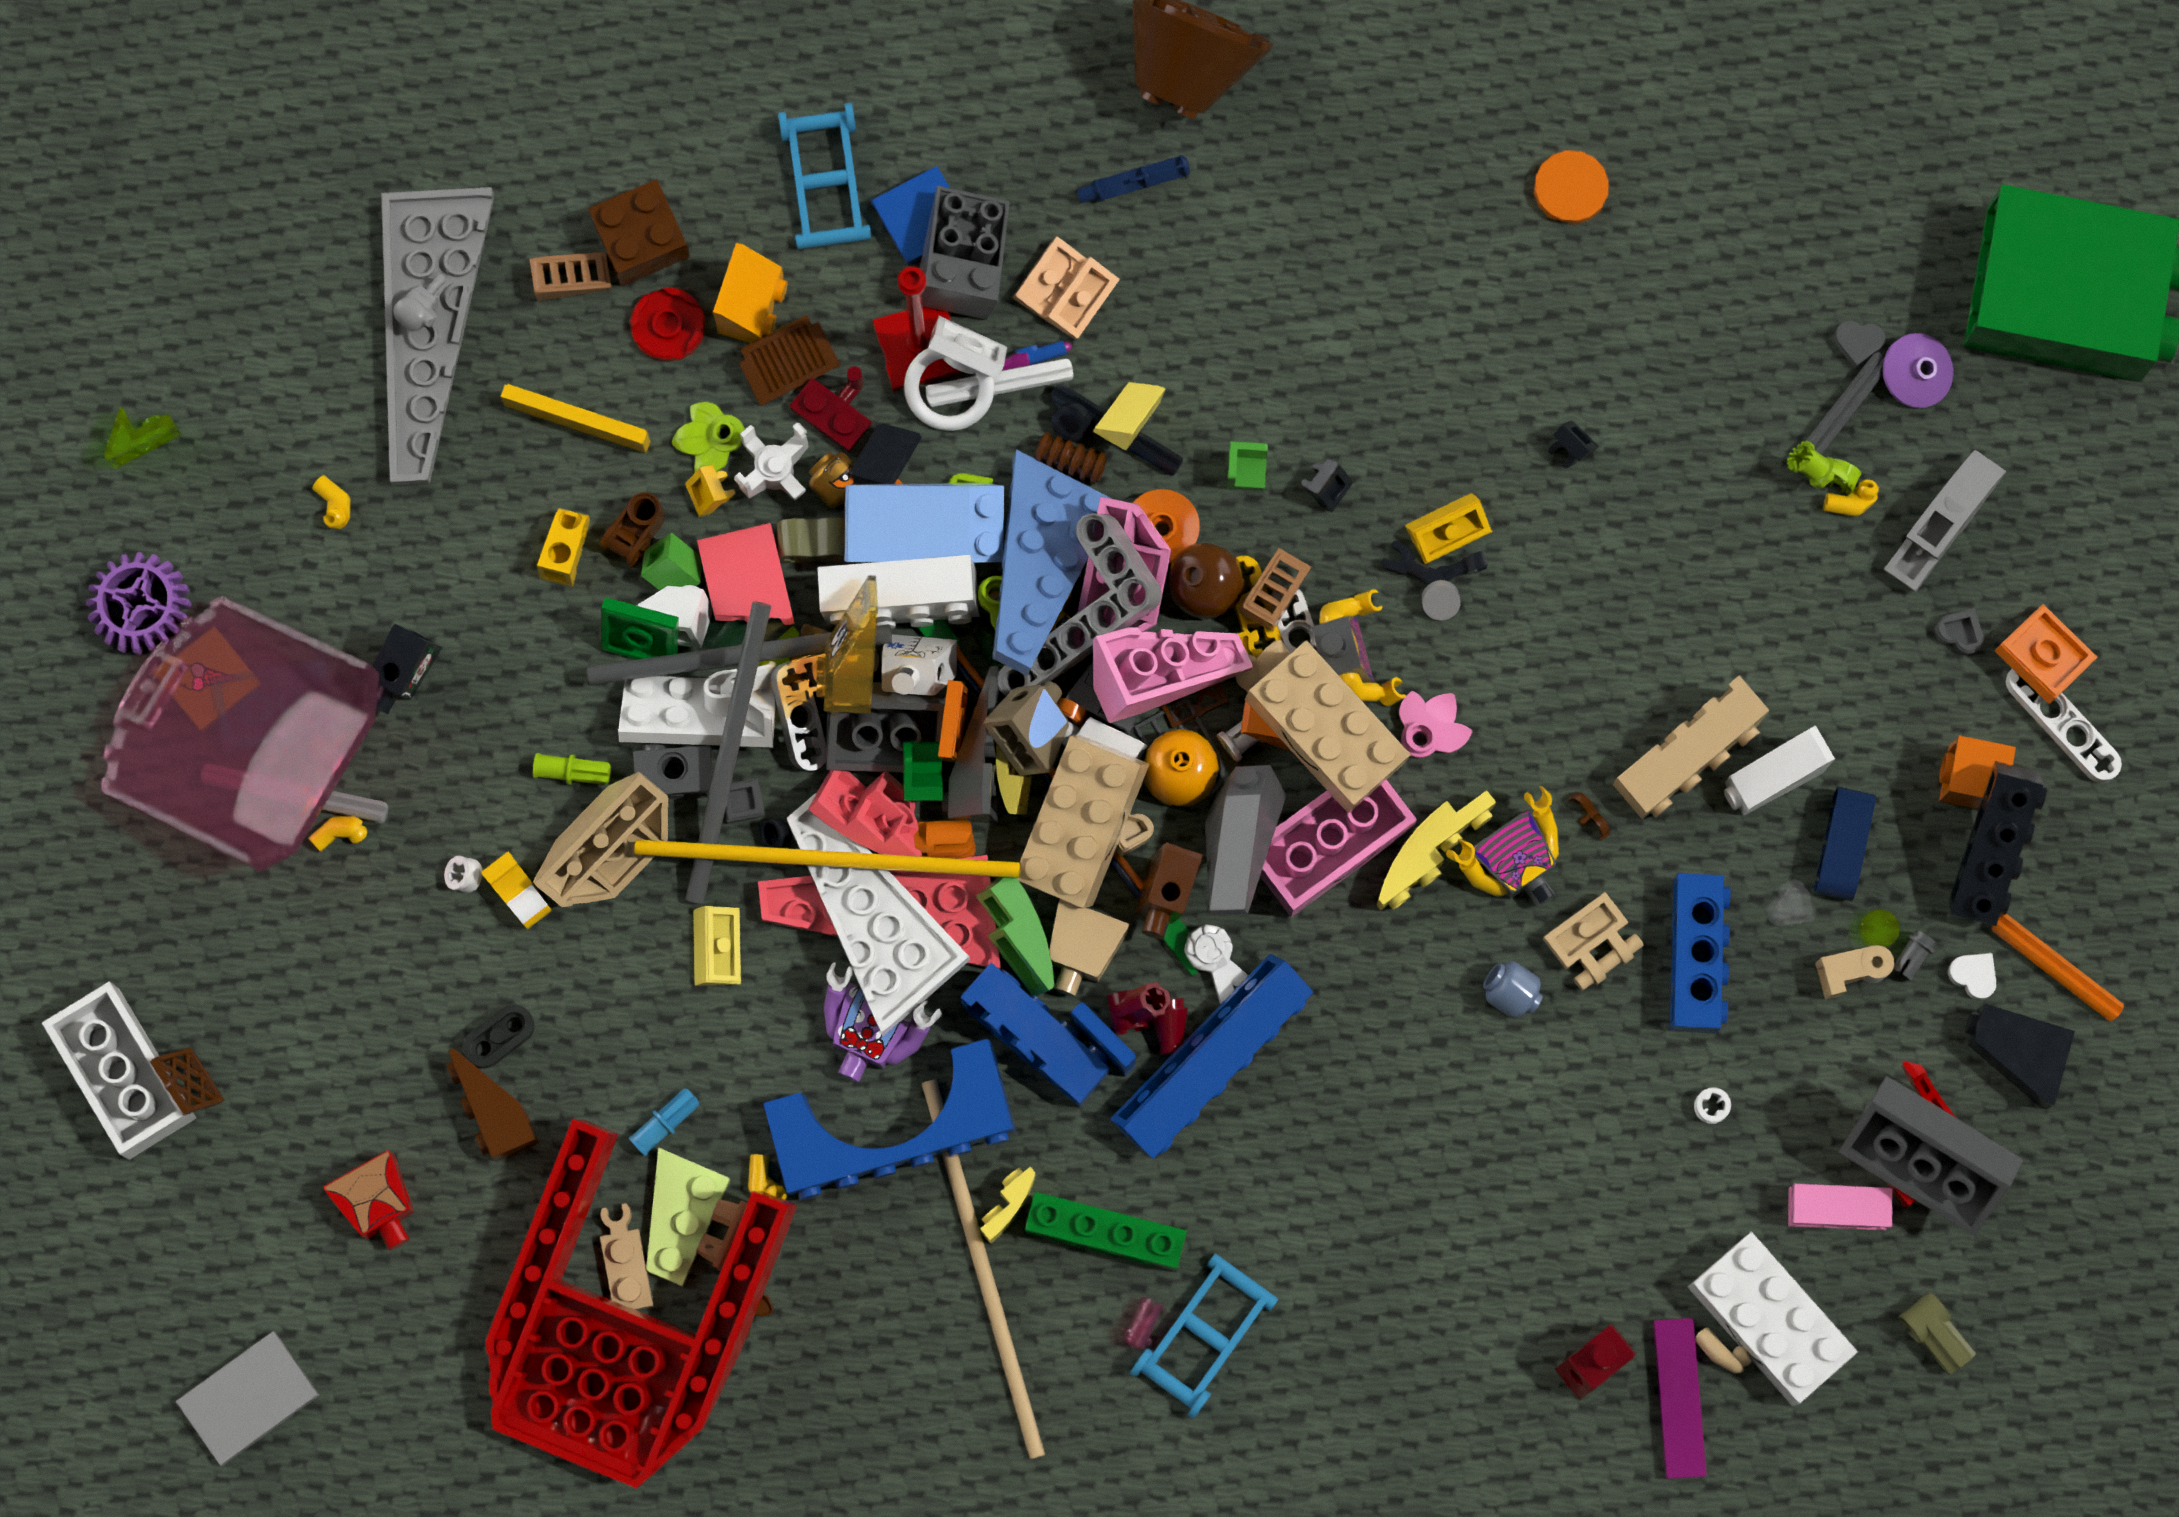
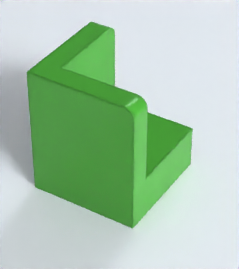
[1227,441,1268,491]
[641,532,702,591]

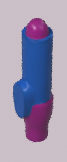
[1002,340,1072,371]

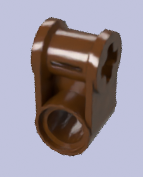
[599,492,665,568]

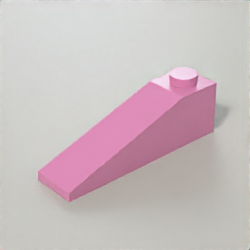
[1093,627,1253,723]

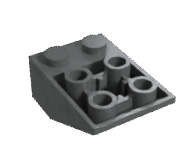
[919,186,1010,320]

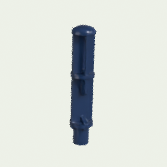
[1077,155,1190,203]

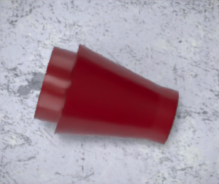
[1152,998,1188,1054]

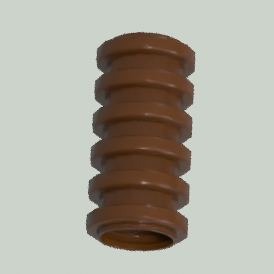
[1034,432,1107,485]

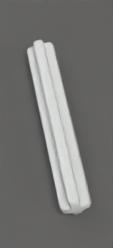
[925,359,1073,407]

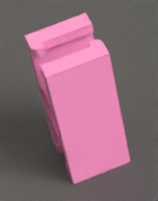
[1788,1184,1892,1231]

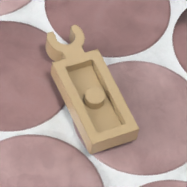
[600,1203,654,1310]

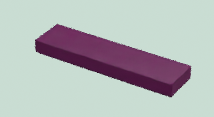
[1653,1318,1707,1479]

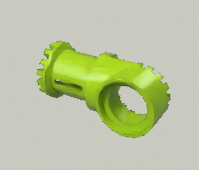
[1787,441,1861,494]

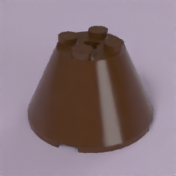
[1133,0,1273,119]

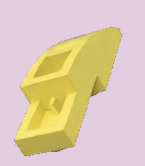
[1376,790,1496,911]

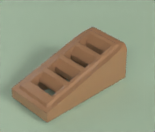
[530,252,612,301]
[1240,548,1311,632]

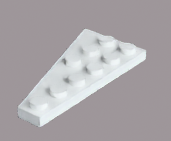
[787,793,970,1037]

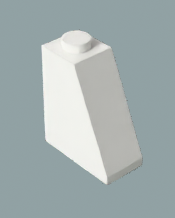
[1724,726,1835,816]

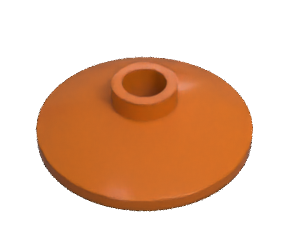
[1133,489,1200,563]

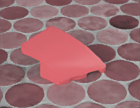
[697,523,795,625]
[808,770,922,856]

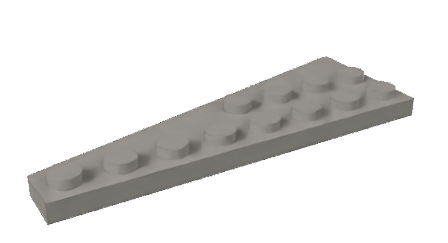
[382,187,494,486]

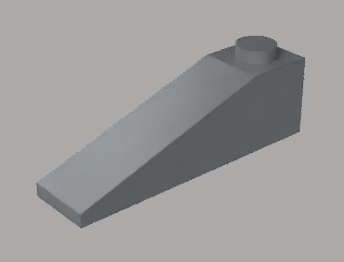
[942,666,1002,823]
[1205,765,1287,915]

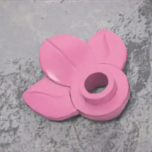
[1399,691,1472,758]

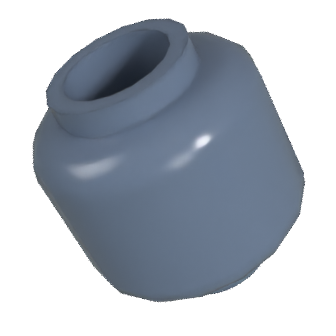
[1483,961,1543,1019]

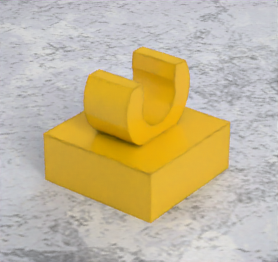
[685,465,735,517]

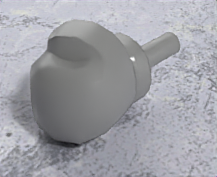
[393,274,447,331]

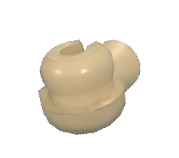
[1695,1327,1752,1374]

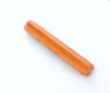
[1991,914,2124,1021]

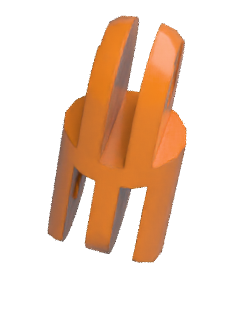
[914,820,976,858]

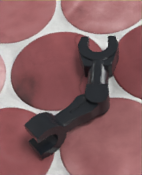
[1381,541,1488,585]

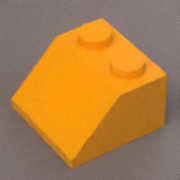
[713,243,788,343]

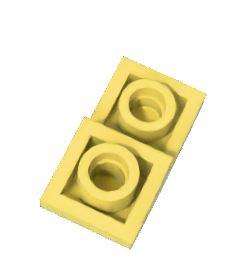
[980,1167,1036,1244]

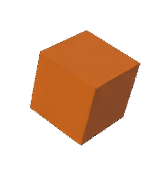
[1939,735,2016,809]

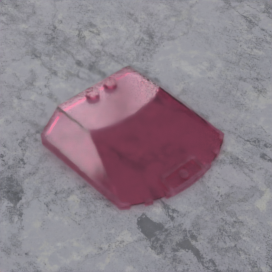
[101,596,379,872]

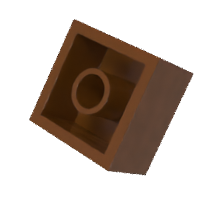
[588,179,690,286]

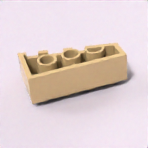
[1613,675,1769,820]

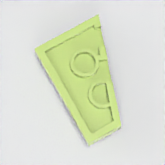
[646,1148,730,1287]

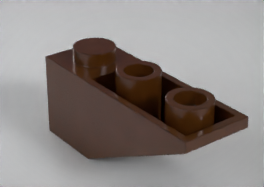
[446,1048,539,1162]

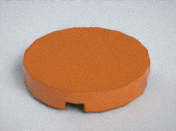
[1534,150,1609,225]

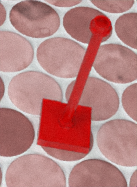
[873,267,964,392]

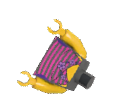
[1312,589,1406,706]
[1446,786,1559,907]

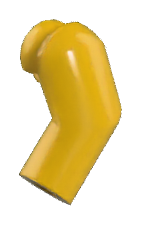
[312,475,350,529]

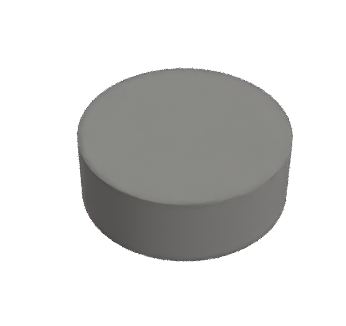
[1422,580,1460,620]

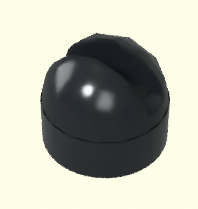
[759,818,793,848]

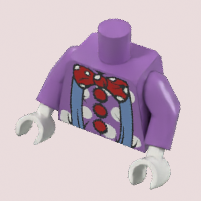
[823,962,941,1082]

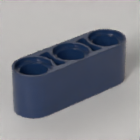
[1814,786,1876,901]

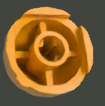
[1144,729,1219,807]

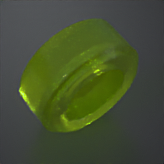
[1859,909,1900,948]

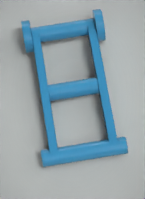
[778,103,871,250]
[1129,1253,1279,1419]

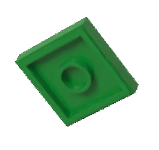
[601,597,679,660]

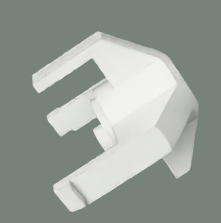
[734,423,809,500]

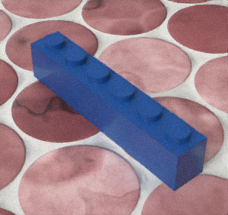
[1110,953,1313,1159]

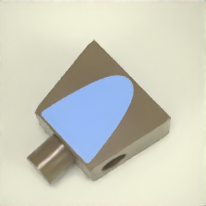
[983,681,1069,776]

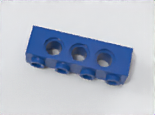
[1670,873,1730,1033]

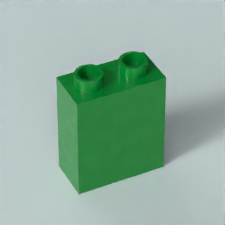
[1963,184,2179,382]

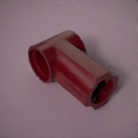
[1107,982,1171,1035]

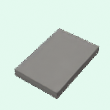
[176,1331,320,1466]

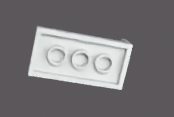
[618,661,777,747]

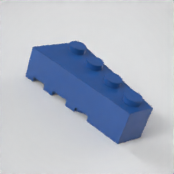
[961,962,1110,1108]

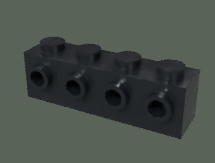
[1948,761,2047,926]

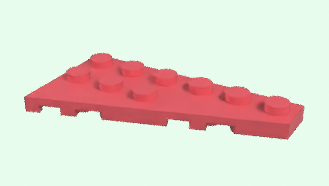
[758,855,1001,970]

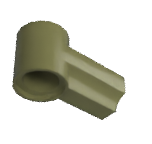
[1898,1292,1976,1375]

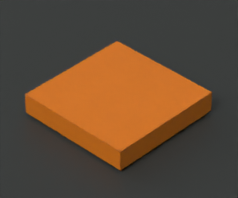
[1994,604,2098,704]
[938,680,969,764]

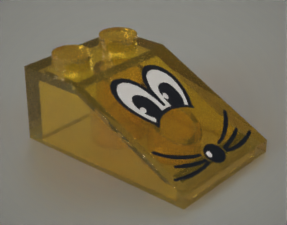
[816,575,878,713]

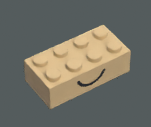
[1245,640,1411,813]
[1017,735,1149,908]

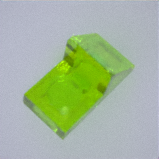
[104,406,182,470]

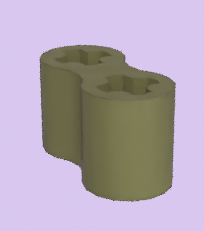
[777,517,845,563]

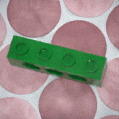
[1025,1192,1187,1272]

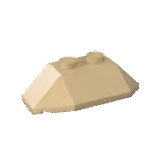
[533,771,668,907]

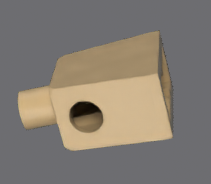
[1049,899,1129,997]

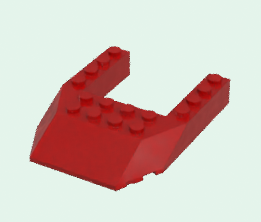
[486,1119,797,1489]

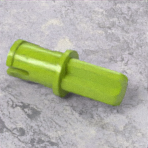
[533,753,611,785]

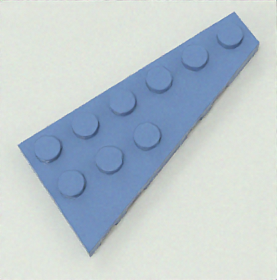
[993,450,1112,676]

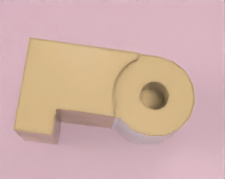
[1815,945,1894,1000]

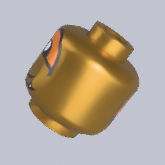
[808,452,856,508]

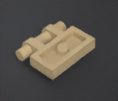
[1543,892,1644,991]

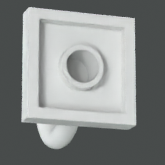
[904,316,1007,431]

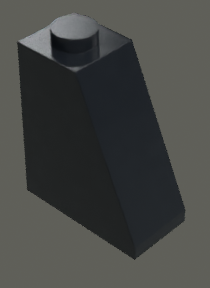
[1965,1004,2075,1109]

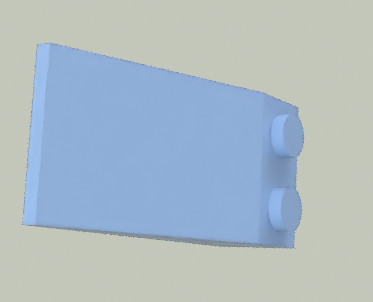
[845,483,1004,563]

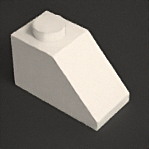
[636,585,713,648]

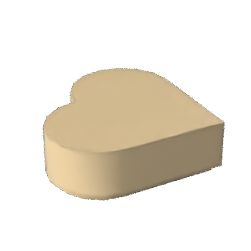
[1115,814,1154,857]

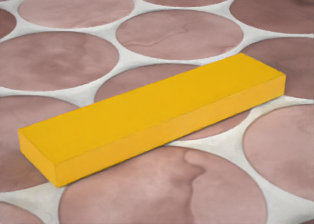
[500,384,650,453]

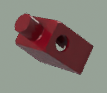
[1554,1323,1637,1400]

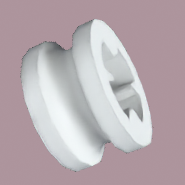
[444,856,482,893]
[1694,1088,1731,1124]

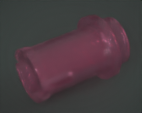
[1122,1297,1164,1350]

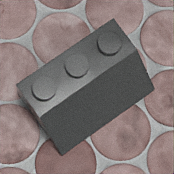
[826,681,946,772]

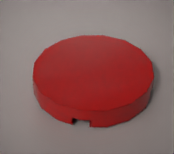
[630,287,706,362]

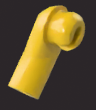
[1823,479,1879,517]
[308,816,367,852]
[748,1155,787,1200]

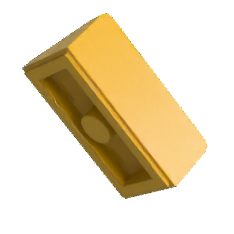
[1405,493,1492,564]

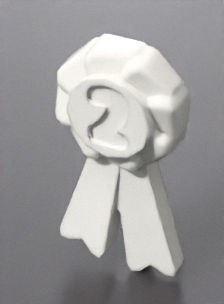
[1184,924,1248,1004]

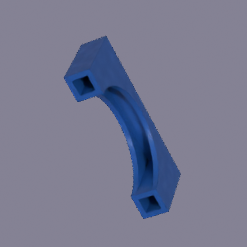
[763,1039,1016,1200]

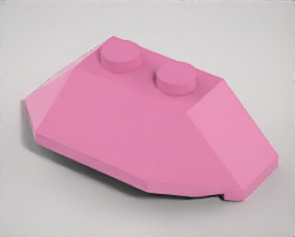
[1073,497,1171,648]

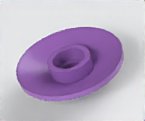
[1883,333,1953,408]

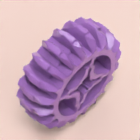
[86,552,191,655]

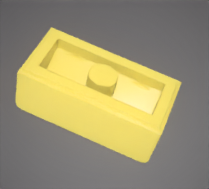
[1093,382,1166,451]
[693,906,741,986]

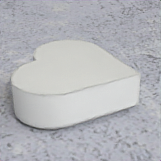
[1948,953,1996,1000]

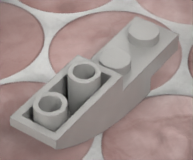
[1884,450,2006,593]

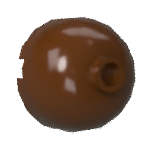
[1167,543,1245,620]

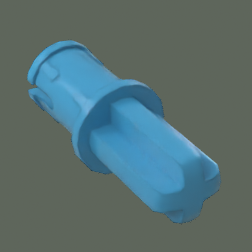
[628,1089,700,1156]

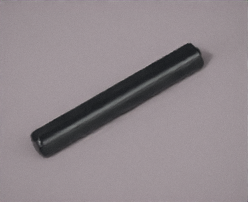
[1050,383,1183,476]

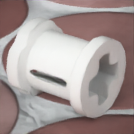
[1217,716,1264,762]

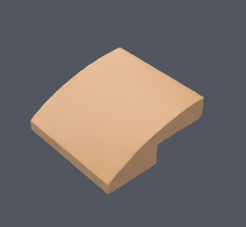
[1012,236,1120,339]

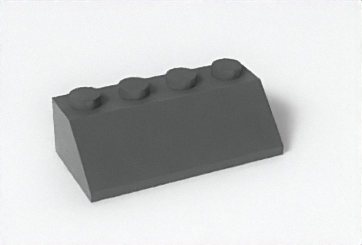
[1838,1075,2023,1236]

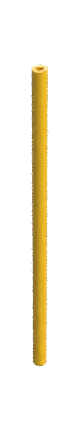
[634,839,1021,878]

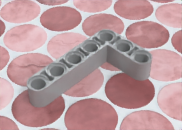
[998,513,1162,696]

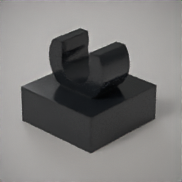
[1548,420,1599,469]
[1301,459,1353,512]

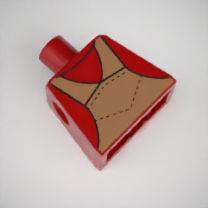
[323,1150,414,1251]

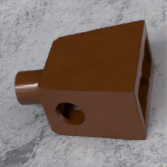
[1136,842,1203,939]

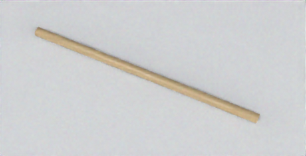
[922,1079,1045,1459]

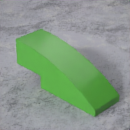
[976,877,1054,996]

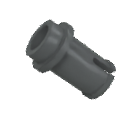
[1892,930,1936,982]

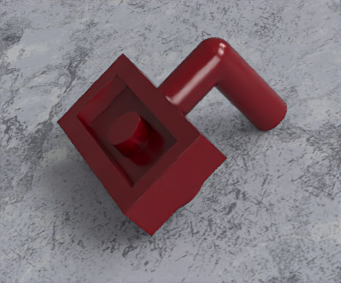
[789,366,872,453]

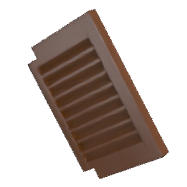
[738,315,840,406]

